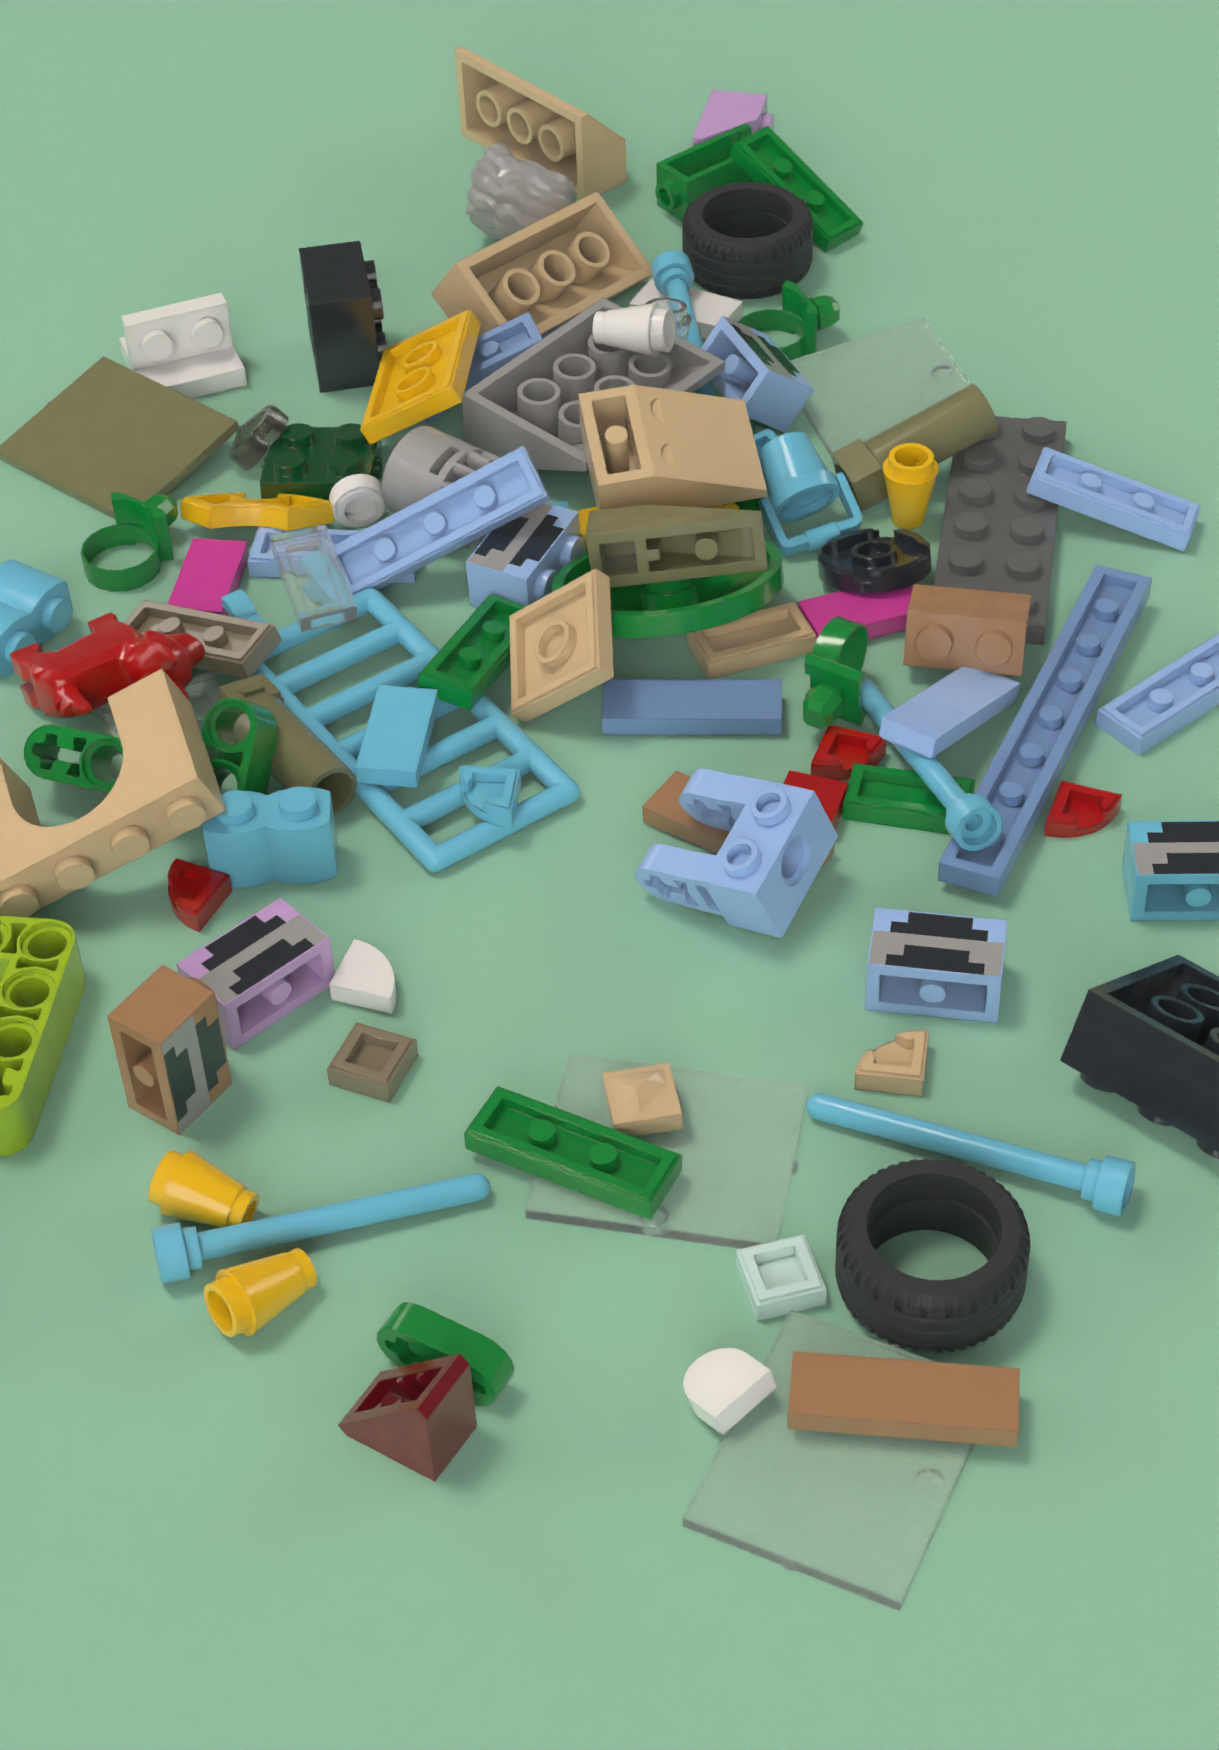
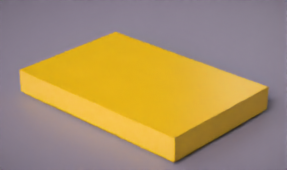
[360,309,481,445]

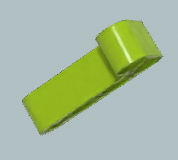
[0,916,86,1157]

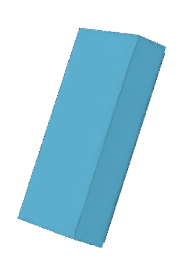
[355,685,439,788]

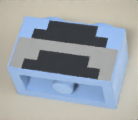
[701,316,814,432]
[465,503,585,608]
[865,907,1008,1023]

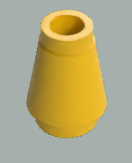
[883,443,939,529]
[148,1150,259,1228]
[204,1248,317,1337]

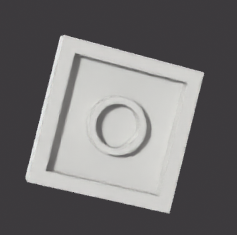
[119,292,247,399]

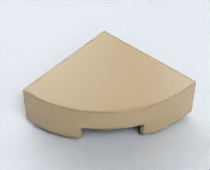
[854,1030,929,1096]

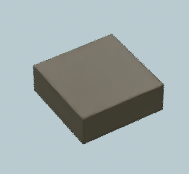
[327,1022,418,1103]

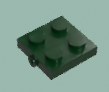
[259,423,383,501]

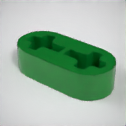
[376,1302,515,1406]

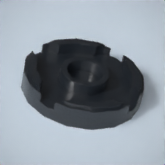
[818,528,931,594]

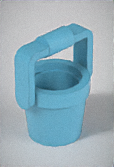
[758,432,862,556]

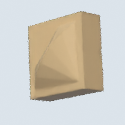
[602,1063,683,1137]

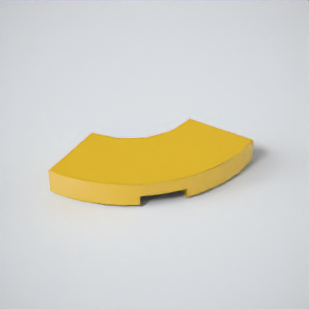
[180,492,334,531]

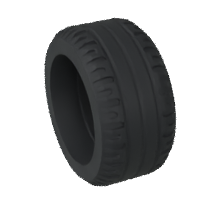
[682,182,813,299]
[835,1158,1030,1353]

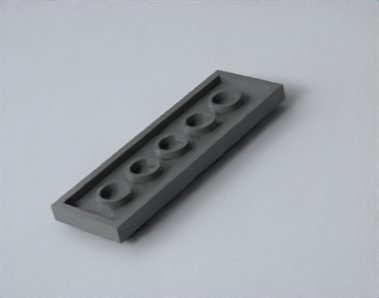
[933,416,1067,645]

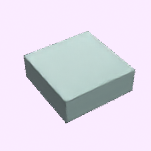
[736,1234,827,1321]

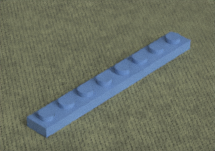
[938,565,1152,897]

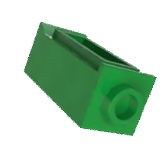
[655,124,754,222]

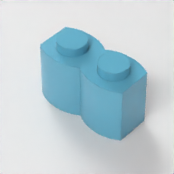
[0,559,73,679]
[202,786,338,888]

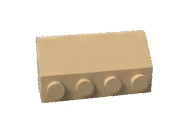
[455,47,627,200]
[431,191,652,336]

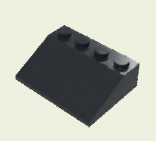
[1060,955,1219,1159]

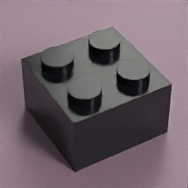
[299,241,387,393]

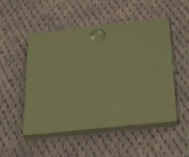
[0,356,240,519]

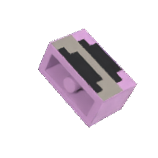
[176,898,335,1050]

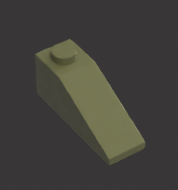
[586,504,768,588]

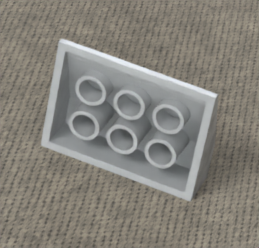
[462,298,725,472]

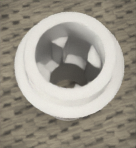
[593,303,675,357]

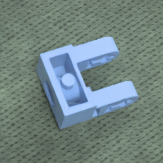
[635,769,838,939]

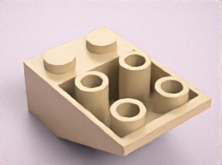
[578,385,767,510]

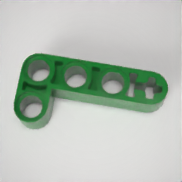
[24,698,278,795]

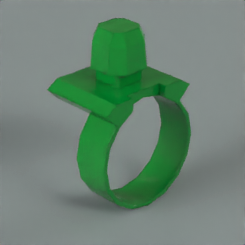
[738,280,840,364]
[80,492,178,592]
[803,616,868,730]

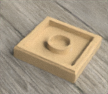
[509,568,614,723]

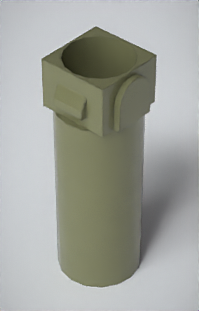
[831,384,998,512]
[218,673,357,815]

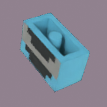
[1122,820,1219,921]

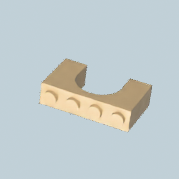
[0,669,227,917]

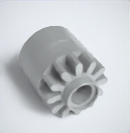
[382,425,500,548]

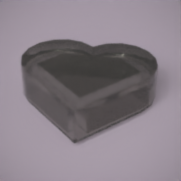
[229,404,289,471]

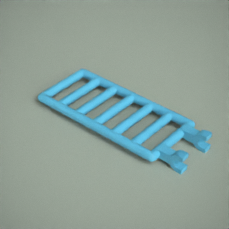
[221,553,580,872]

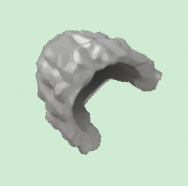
[466,142,577,240]

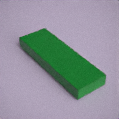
[729,126,864,253]
[417,594,526,711]
[464,1086,682,1220]

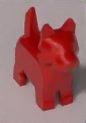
[10,612,205,718]

